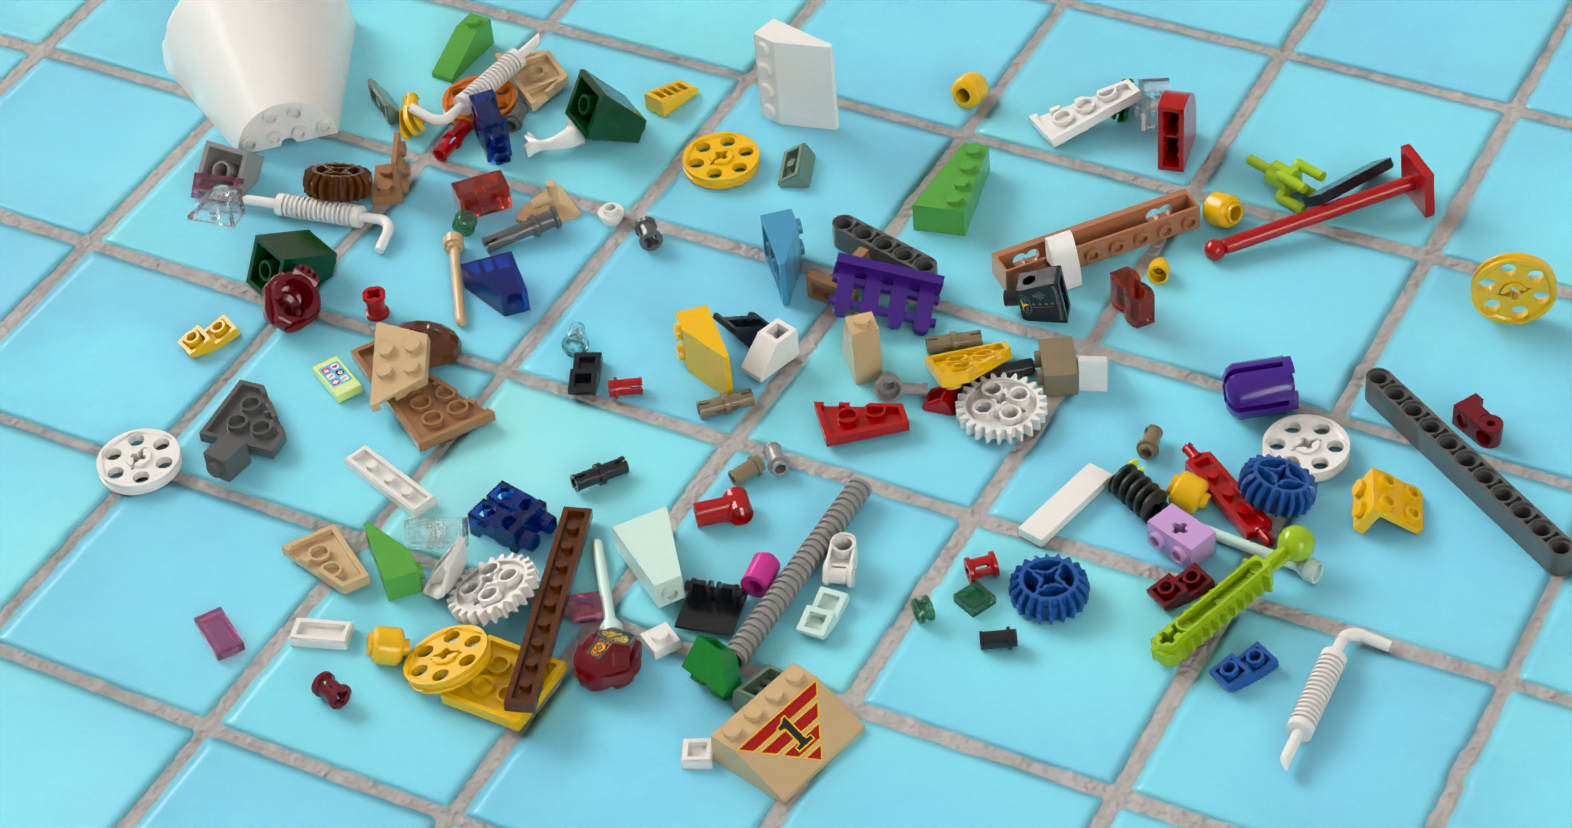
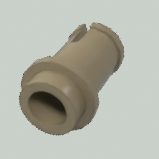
[1136,424,1163,460]
[728,455,766,487]

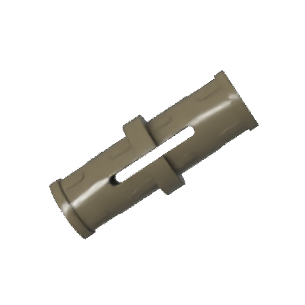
[925,330,983,355]
[696,388,755,420]

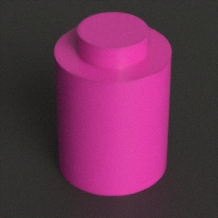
[740,552,781,598]

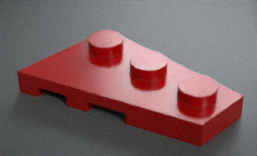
[814,402,910,447]

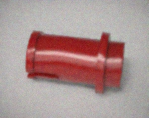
[608,377,643,399]

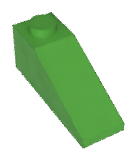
[432,13,494,83]
[364,522,425,601]

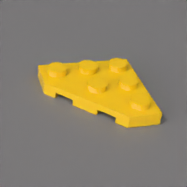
[924,341,1012,390]

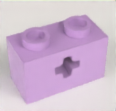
[1147,503,1216,568]

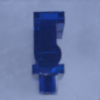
[469,89,512,165]
[467,480,557,554]

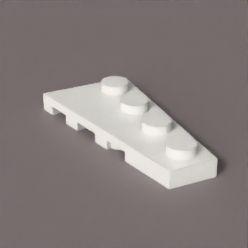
[1028,79,1143,148]

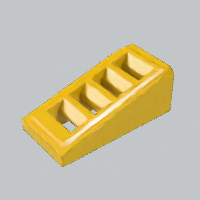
[644,80,699,117]

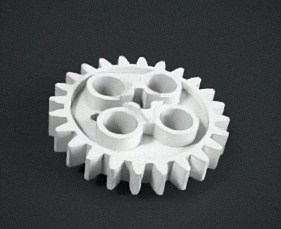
[955,372,1048,445]
[446,553,540,627]

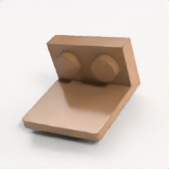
[371,132,411,206]

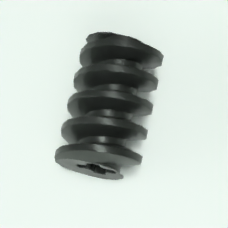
[1108,463,1169,523]

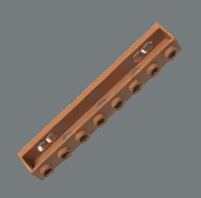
[992,189,1200,290]

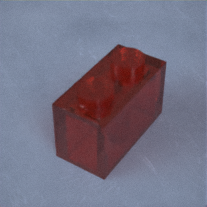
[451,169,513,221]

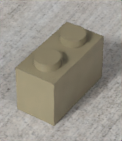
[1034,336,1078,397]

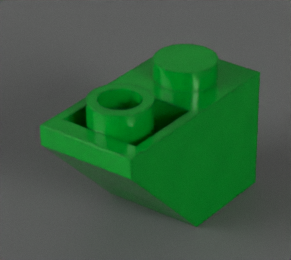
[681,635,742,701]

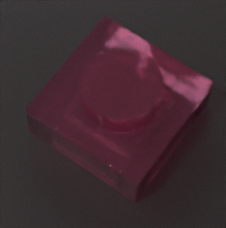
[570,591,603,624]

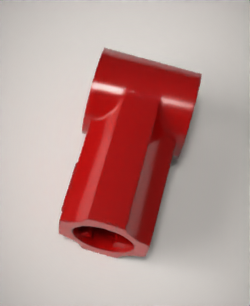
[693,487,754,527]

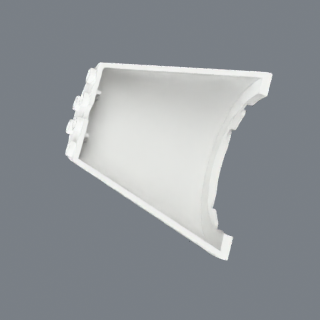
[162,0,356,153]

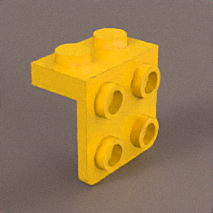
[1351,467,1423,534]

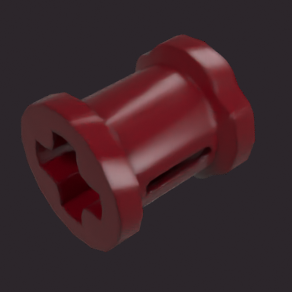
[311,671,352,709]

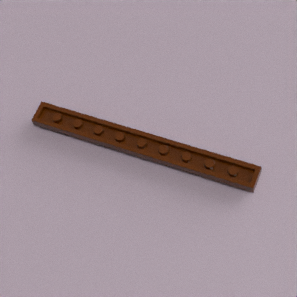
[504,506,593,713]

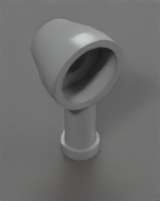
[875,371,928,402]

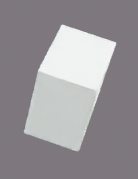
[1078,356,1109,392]

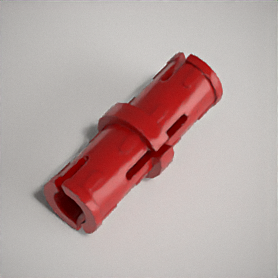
[433,119,472,162]

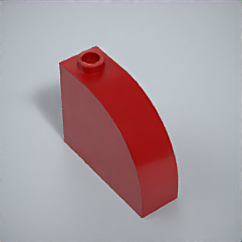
[1158,90,1196,172]

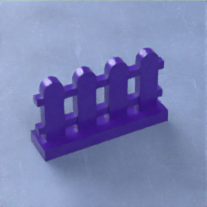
[828,252,945,336]

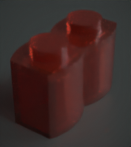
[1110,266,1155,329]

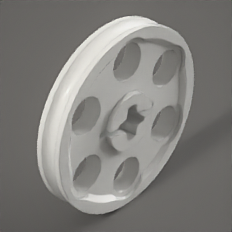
[1262,414,1350,482]
[96,428,182,495]

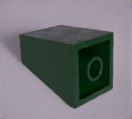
[565,69,647,143]
[246,229,337,295]

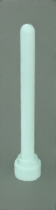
[1203,523,1324,584]
[592,539,624,631]

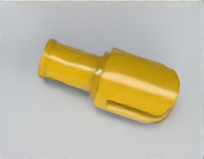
[399,92,425,140]

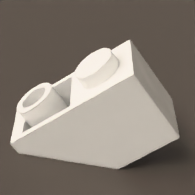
[741,318,800,383]

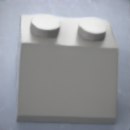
[193,140,265,202]

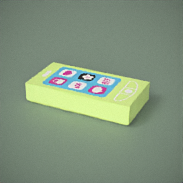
[312,356,363,403]

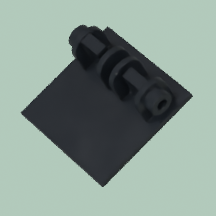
[674,578,748,636]

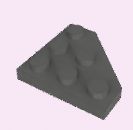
[199,380,287,459]

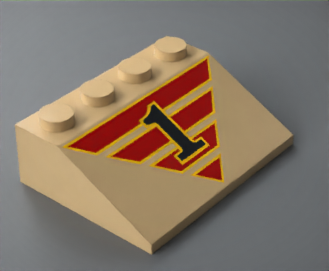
[711,663,865,804]

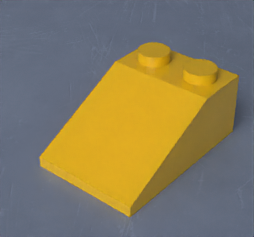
[673,305,734,394]

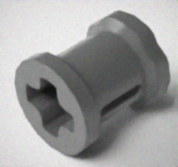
[633,216,663,251]

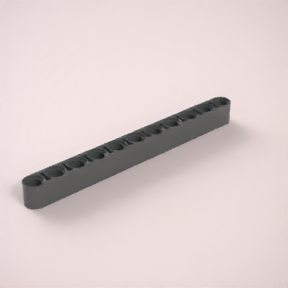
[1365,368,1572,577]

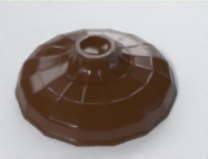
[396,320,462,368]

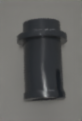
[979,626,1018,651]

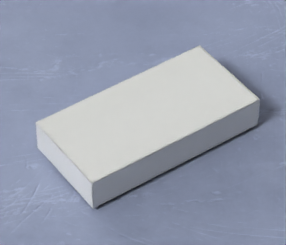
[288,618,355,651]

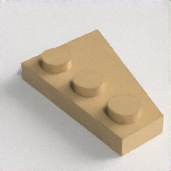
[281,524,371,595]

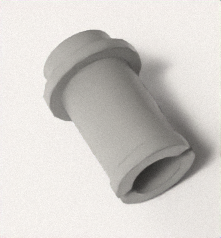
[763,442,790,476]

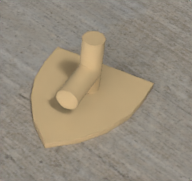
[516,180,582,223]

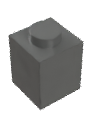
[203,433,252,483]

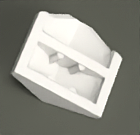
[422,536,467,600]

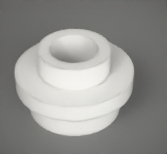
[598,202,624,226]

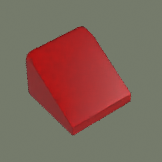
[922,386,960,416]

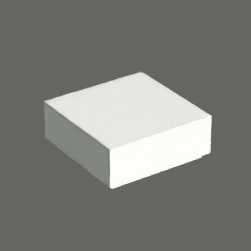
[681,738,714,769]

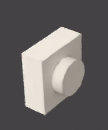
[640,622,682,660]

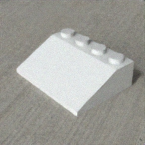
[753,18,839,130]

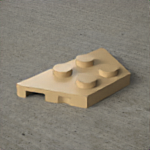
[494,50,569,112]
[370,322,431,412]

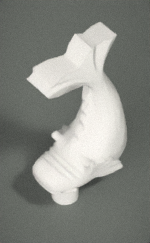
[523,119,585,158]

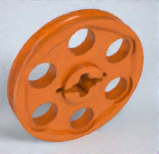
[442,75,518,130]

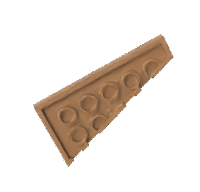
[351,341,496,452]

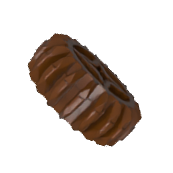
[303,162,373,203]

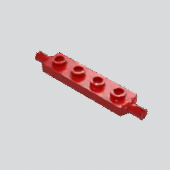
[1182,443,1276,548]

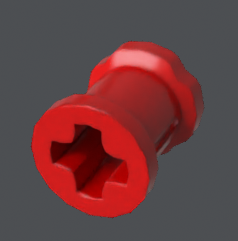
[362,286,390,322]
[963,551,1000,584]

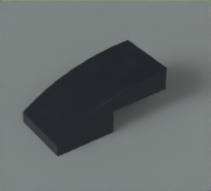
[568,352,603,395]

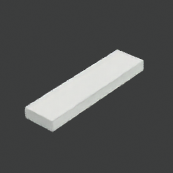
[344,445,437,519]
[1018,462,1113,547]

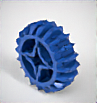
[1237,454,1318,519]
[1008,553,1090,625]

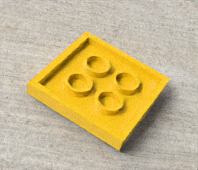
[441,634,567,732]

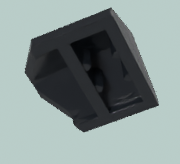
[713,312,770,348]

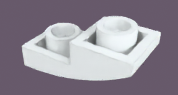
[1045,230,1082,290]

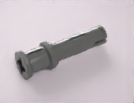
[482,206,562,254]

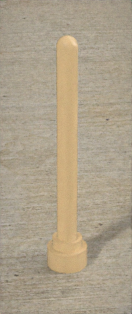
[443,232,466,327]

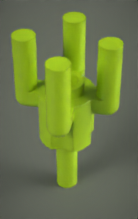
[1246,154,1326,213]

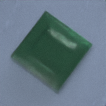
[953,580,996,618]

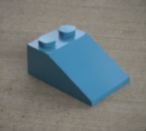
[760,209,805,306]

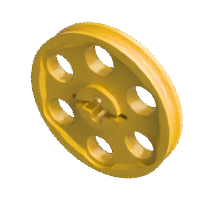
[682,132,760,189]
[1471,253,1557,324]
[403,625,492,694]

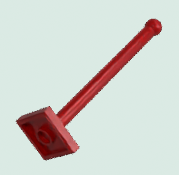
[1204,144,1435,261]

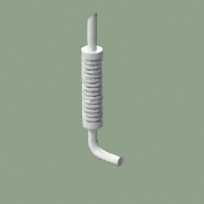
[408,33,540,126]
[239,193,394,254]
[1280,628,1393,771]

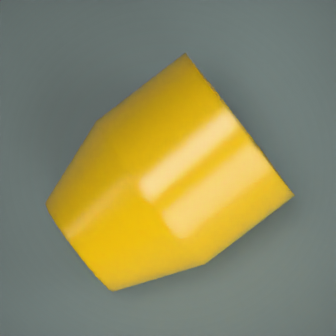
[1147,257,1170,285]

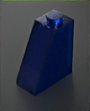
[460,251,530,317]

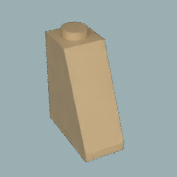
[842,311,882,385]

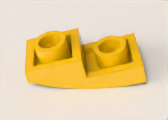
[177,314,241,358]

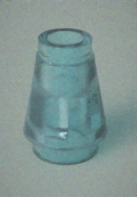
[562,322,589,358]

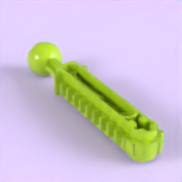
[1151,525,1316,667]

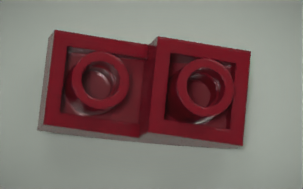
[1146,562,1215,611]

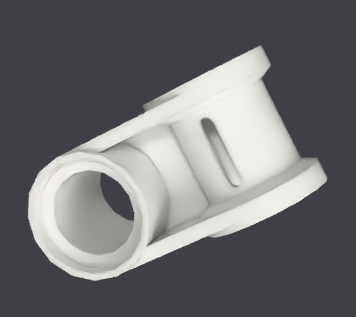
[822,532,858,588]

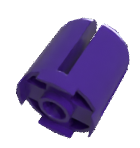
[1222,355,1299,420]

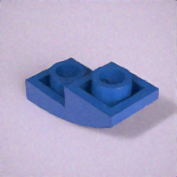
[1208,641,1279,693]

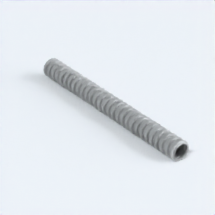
[727,477,872,668]

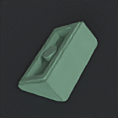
[367,78,400,125]
[778,143,815,188]

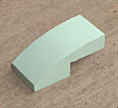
[796,586,850,640]

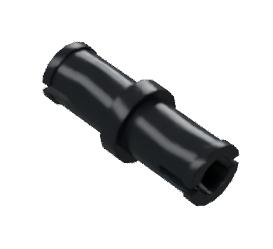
[570,456,629,492]

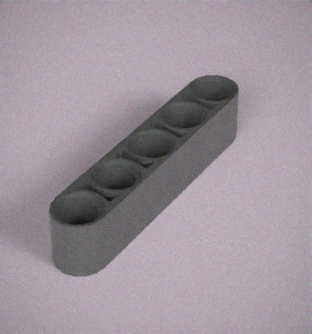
[832,215,938,275]

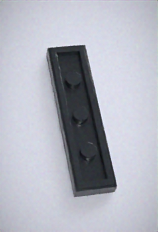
[1302,157,1394,208]

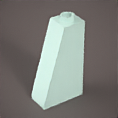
[612,506,685,608]

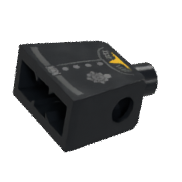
[1003,265,1071,323]

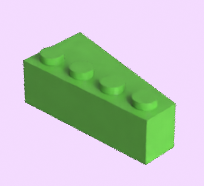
[912,143,990,236]

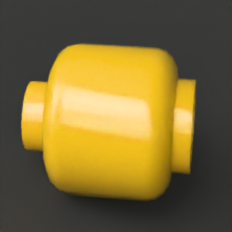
[951,72,989,108]
[1203,191,1243,229]
[1166,471,1211,514]
[366,626,410,666]

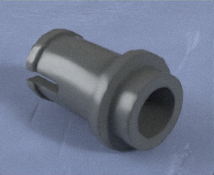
[503,102,529,132]

